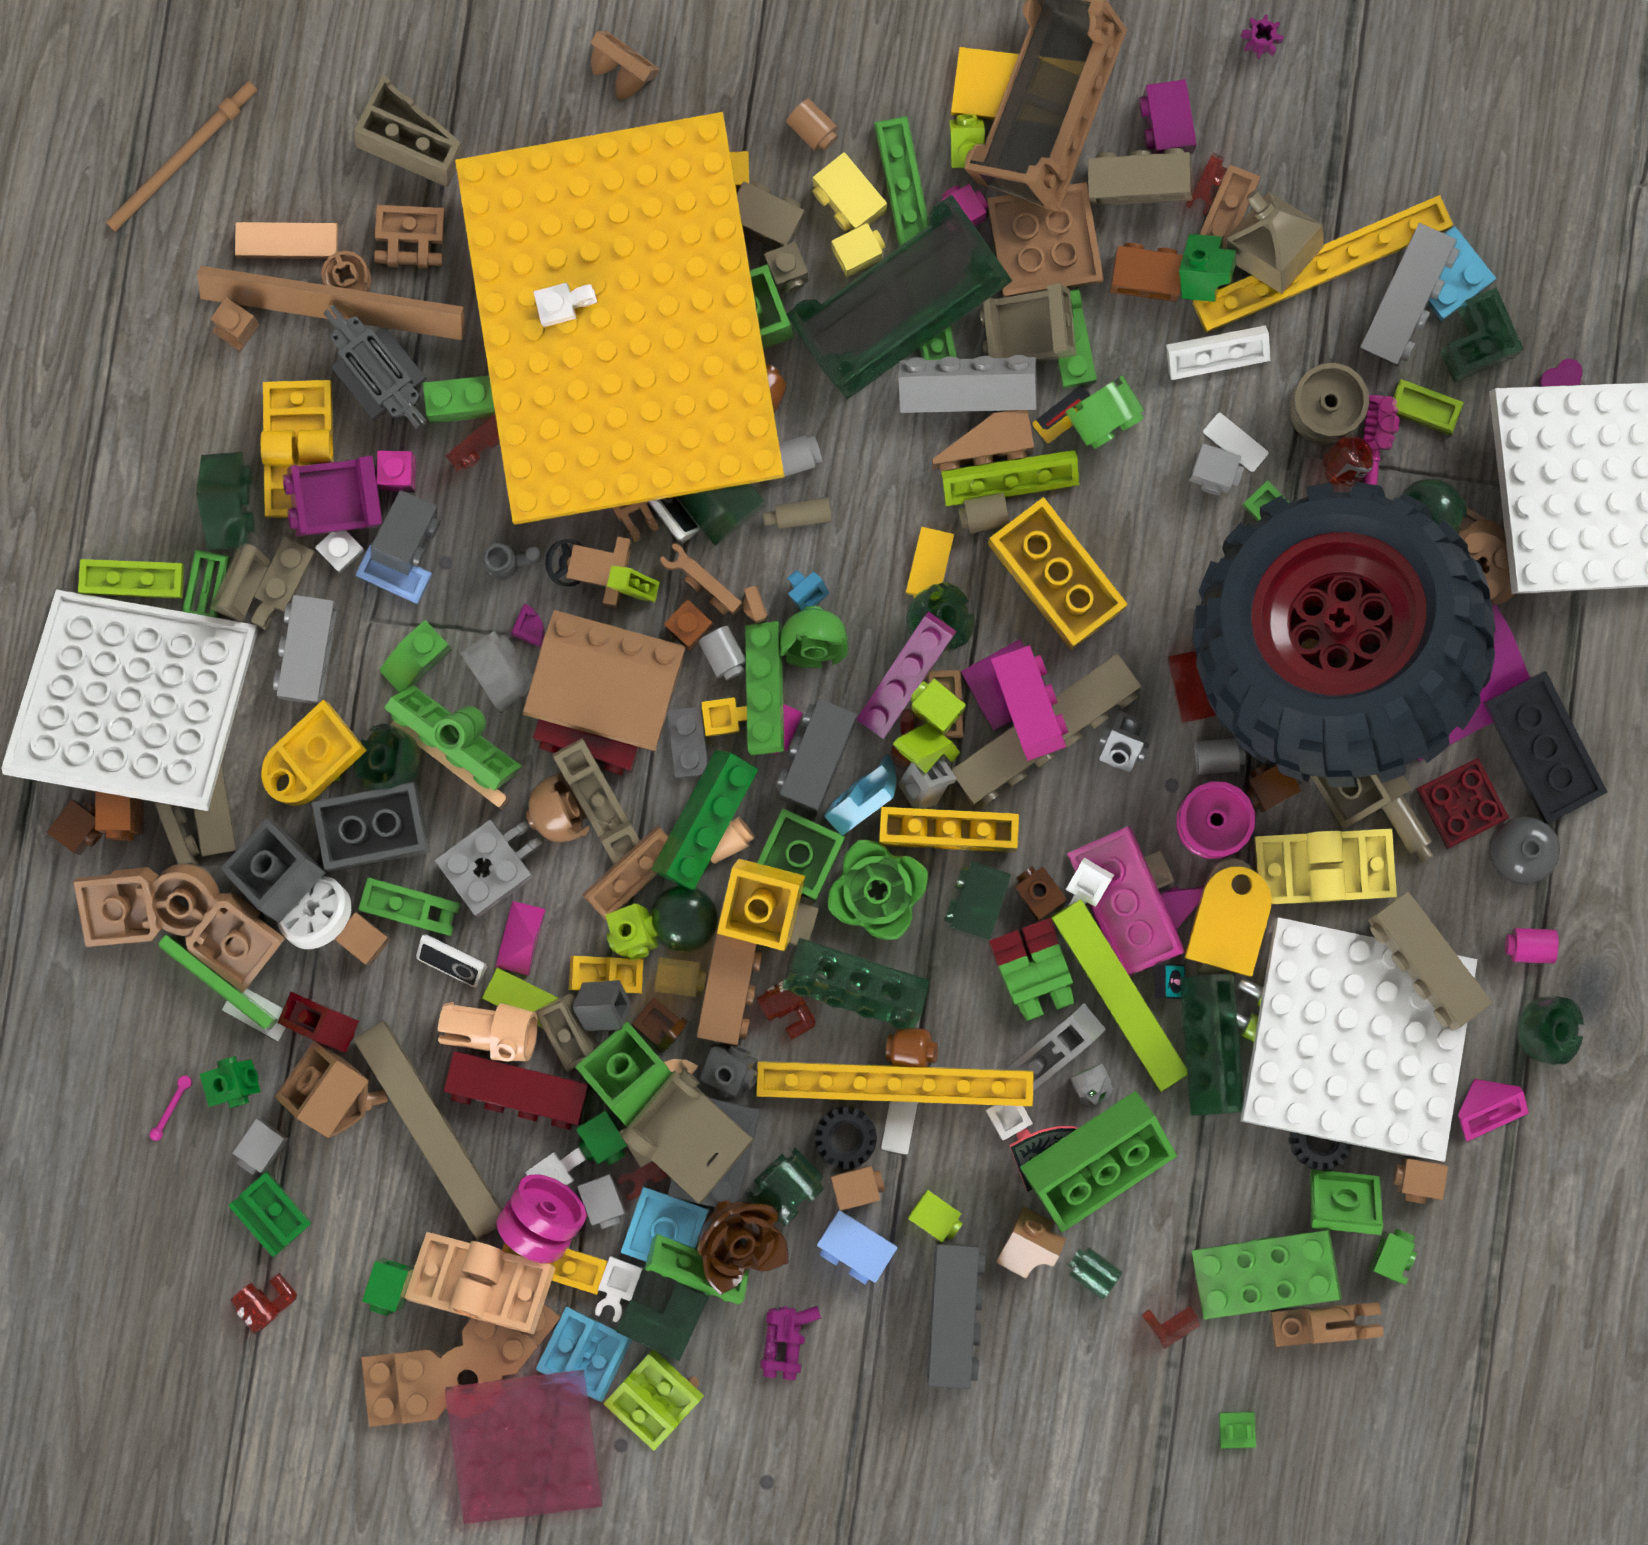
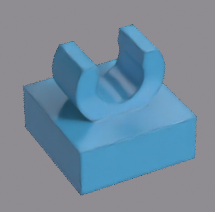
[787,570,830,611]

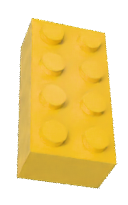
[988,497,1128,651]

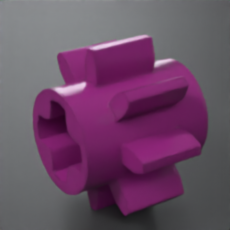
[1240,14,1284,59]

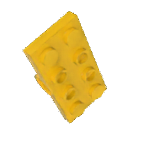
[260,380,334,518]

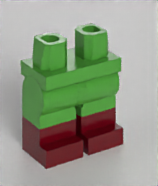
[988,918,1074,1022]

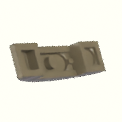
[552,738,640,865]

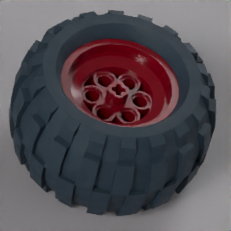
[1192,482,1496,787]

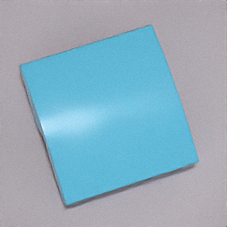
[536,1306,633,1402]

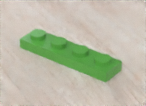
[745,621,784,755]

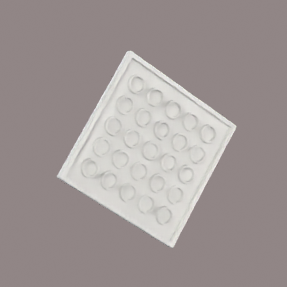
[1489,383,1648,594]
[1,589,258,811]
[1240,917,1478,1163]

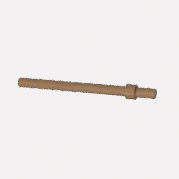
[105,81,258,232]

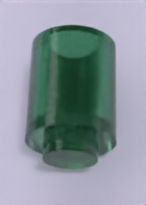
[1067,1247,1123,1300]

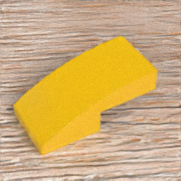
[568,956,644,994]

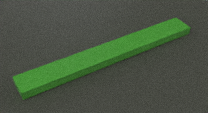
[874,116,957,360]

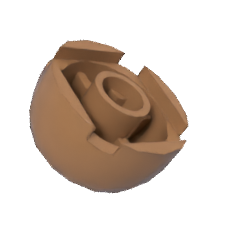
[526,772,589,842]

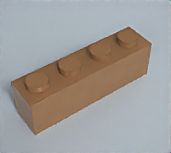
[697,902,763,1046]

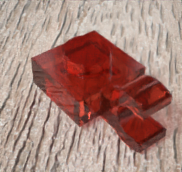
[1187,152,1228,216]
[617,1161,668,1200]

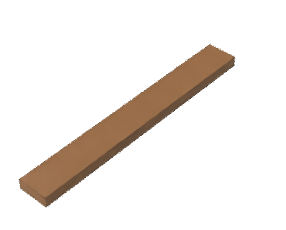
[197,266,465,340]

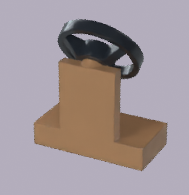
[545,536,633,610]

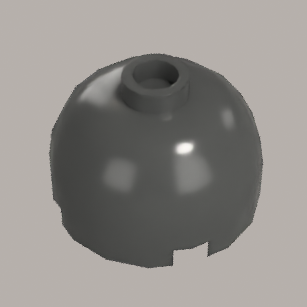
[1489,816,1560,885]

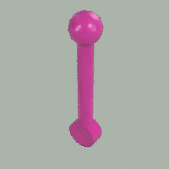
[149,1076,192,1141]

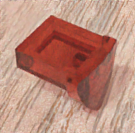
[1141,1306,1201,1349]

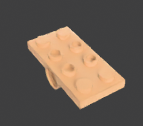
[404,1232,556,1335]

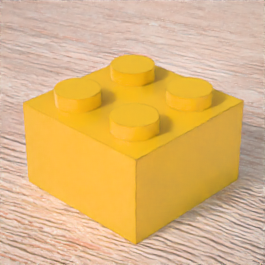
[717,859,806,951]

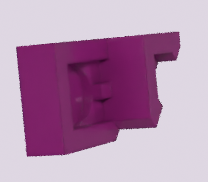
[1161,885,1205,930]

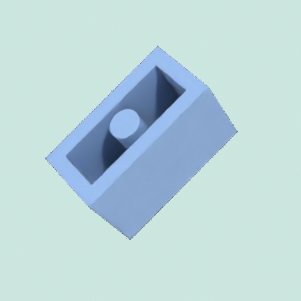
[817,1209,898,1285]

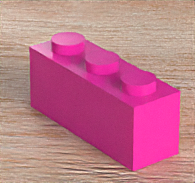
[991,645,1069,761]

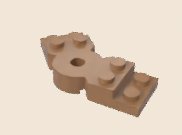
[73,864,285,992]
[361,1304,561,1427]

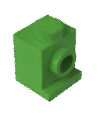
[1368,1229,1417,1285]

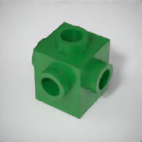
[199,1056,261,1108]

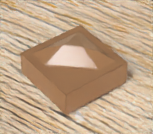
[742,585,768,624]

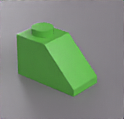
[379,620,452,693]

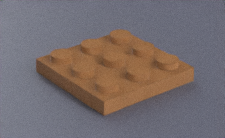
[986,182,1104,298]

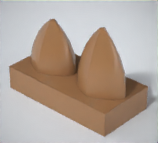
[590,30,660,100]

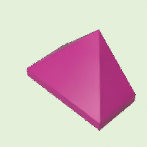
[495,901,546,976]
[1458,1079,1529,1142]

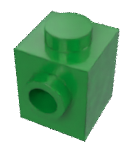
[576,1111,628,1166]

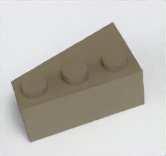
[354,74,462,187]

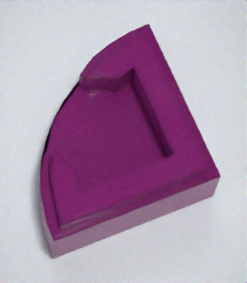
[511,603,545,648]

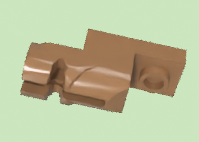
[1270,1302,1384,1347]

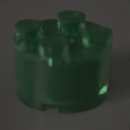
[744,1146,824,1226]

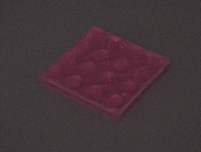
[445,1370,603,1524]

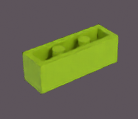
[607,565,660,603]

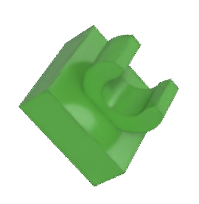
[1219,1411,1256,1449]

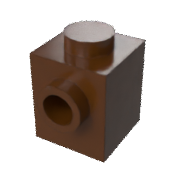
[1244,763,1301,813]
[46,800,103,855]
[1013,866,1067,922]

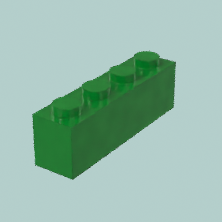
[651,750,758,890]

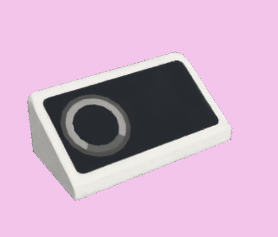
[648,496,700,544]
[416,934,488,988]

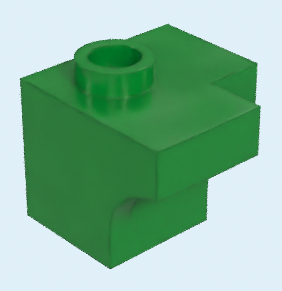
[1179,234,1237,302]

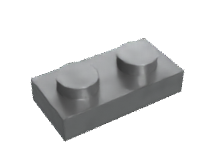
[668,707,708,779]

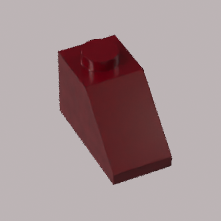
[277,992,359,1053]

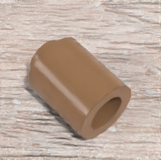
[786,98,838,151]

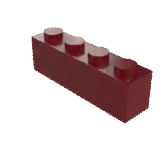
[443,1051,590,1130]

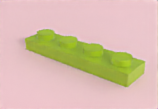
[941,450,1080,506]

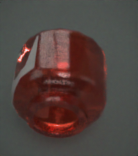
[1323,436,1374,487]

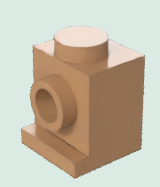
[210,297,260,352]

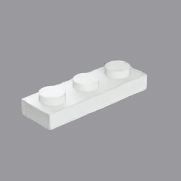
[1166,325,1271,380]

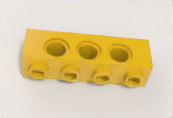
[879,807,1019,853]

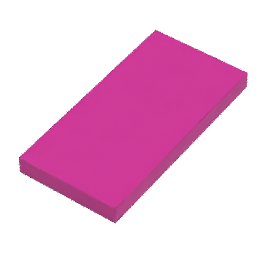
[1067,826,1186,976]

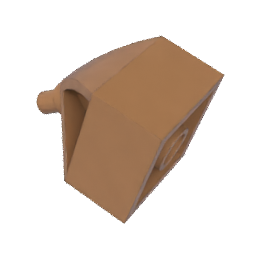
[275,1041,388,1138]

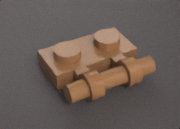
[374,205,445,269]

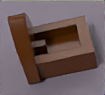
[632,997,688,1053]

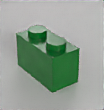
[362,1258,414,1316]

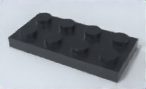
[1483,671,1608,824]

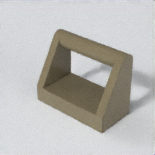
[209,543,270,622]

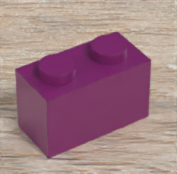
[1139,79,1197,154]

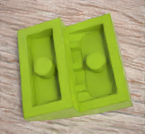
[603,1349,704,1451]

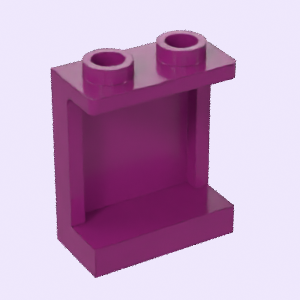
[283,456,382,537]

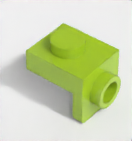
[949,114,985,168]

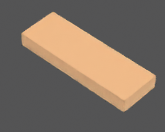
[235,222,338,259]

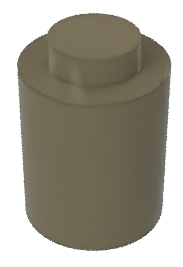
[958,493,1010,534]

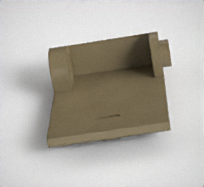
[621,1070,754,1204]

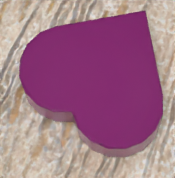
[1539,358,1583,387]

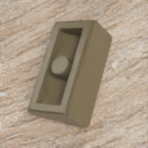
[535,992,599,1072]

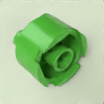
[1065,375,1144,449]

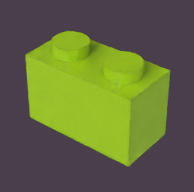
[910,678,966,735]

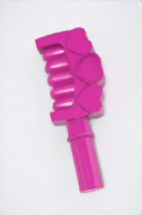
[1358,395,1400,485]

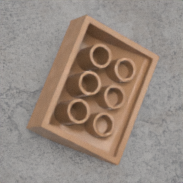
[523,610,686,751]

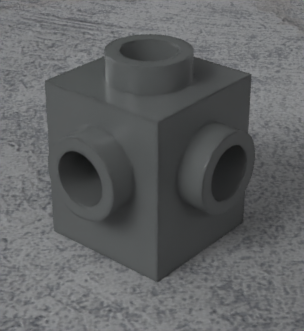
[1098,711,1151,773]
[699,1043,758,1098]

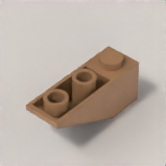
[932,410,1034,471]

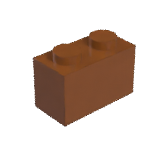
[1109,243,1183,302]
[95,791,144,842]

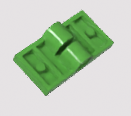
[384,685,522,790]
[1192,1230,1342,1320]

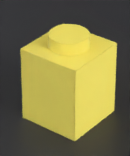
[831,223,886,278]

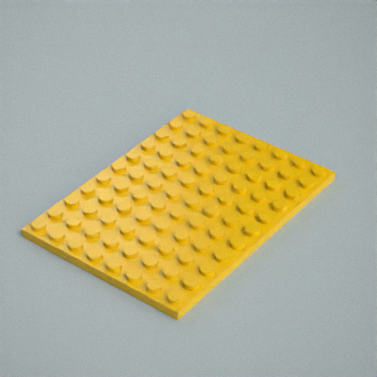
[455,112,785,525]

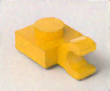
[701,697,747,737]

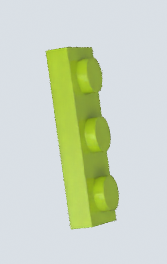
[78,559,184,599]

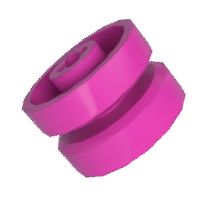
[1176,781,1255,859]
[496,1174,587,1263]

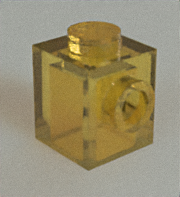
[654,957,707,998]

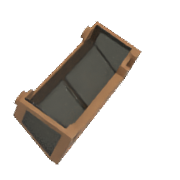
[964,0,1127,211]

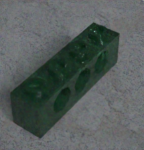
[782,938,929,1029]
[1180,974,1244,1116]

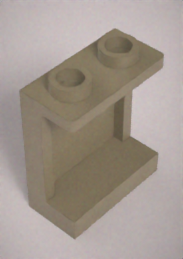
[980,283,1077,362]

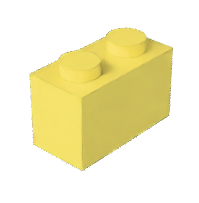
[812,152,887,232]

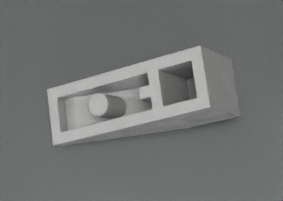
[1005,1003,1106,1090]

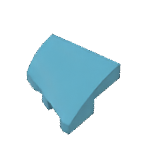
[824,754,896,836]

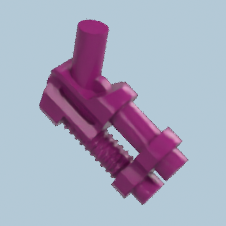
[760,1306,822,1380]

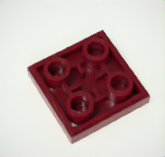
[1416,757,1509,849]

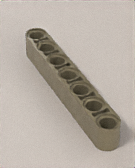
[354,1020,502,1240]

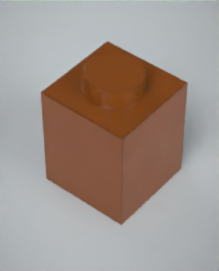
[664,599,714,652]

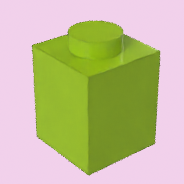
[907,1189,963,1242]

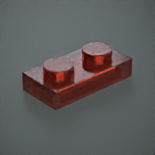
[445,414,500,472]
[1167,651,1216,724]

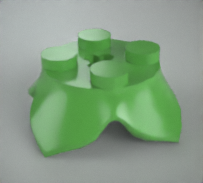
[828,840,928,940]

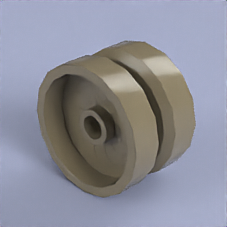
[1288,363,1369,445]

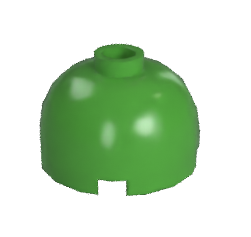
[780,606,849,668]

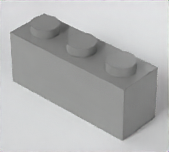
[273,595,338,705]

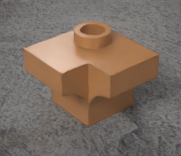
[996,1206,1066,1279]

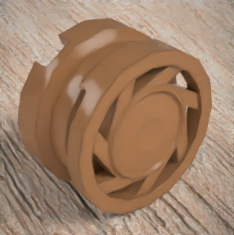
[321,251,372,292]

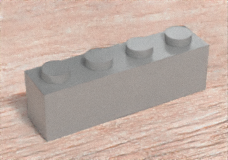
[1360,223,1460,366]
[898,355,1037,413]

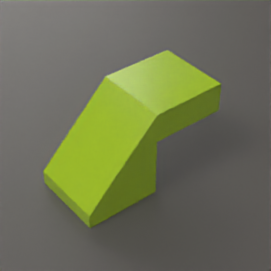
[893,723,960,774]

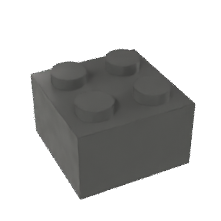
[220,818,326,923]

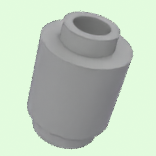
[779,435,823,477]

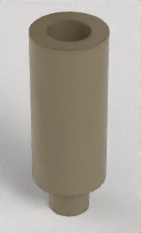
[763,497,832,529]
[1381,795,1433,862]

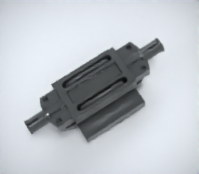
[324,305,427,430]

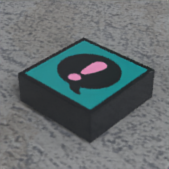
[1155,964,1186,999]

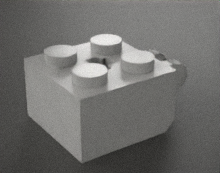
[435,820,543,918]

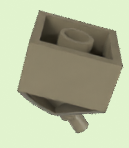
[1227,190,1323,294]

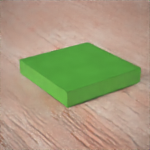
[1309,1169,1383,1235]

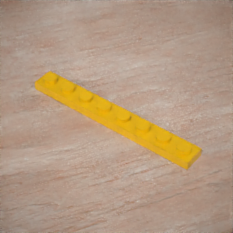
[1192,195,1454,333]
[757,1061,1034,1106]

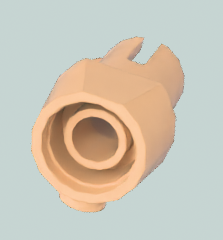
[438,1002,538,1061]

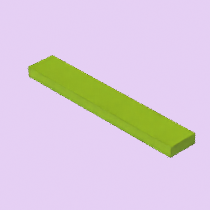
[1051,899,1190,1092]

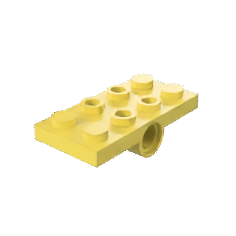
[1254,829,1397,905]

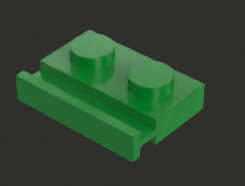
[228,1172,313,1257]

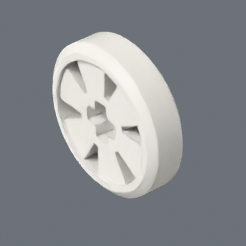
[278,876,351,949]

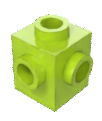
[605,903,659,960]

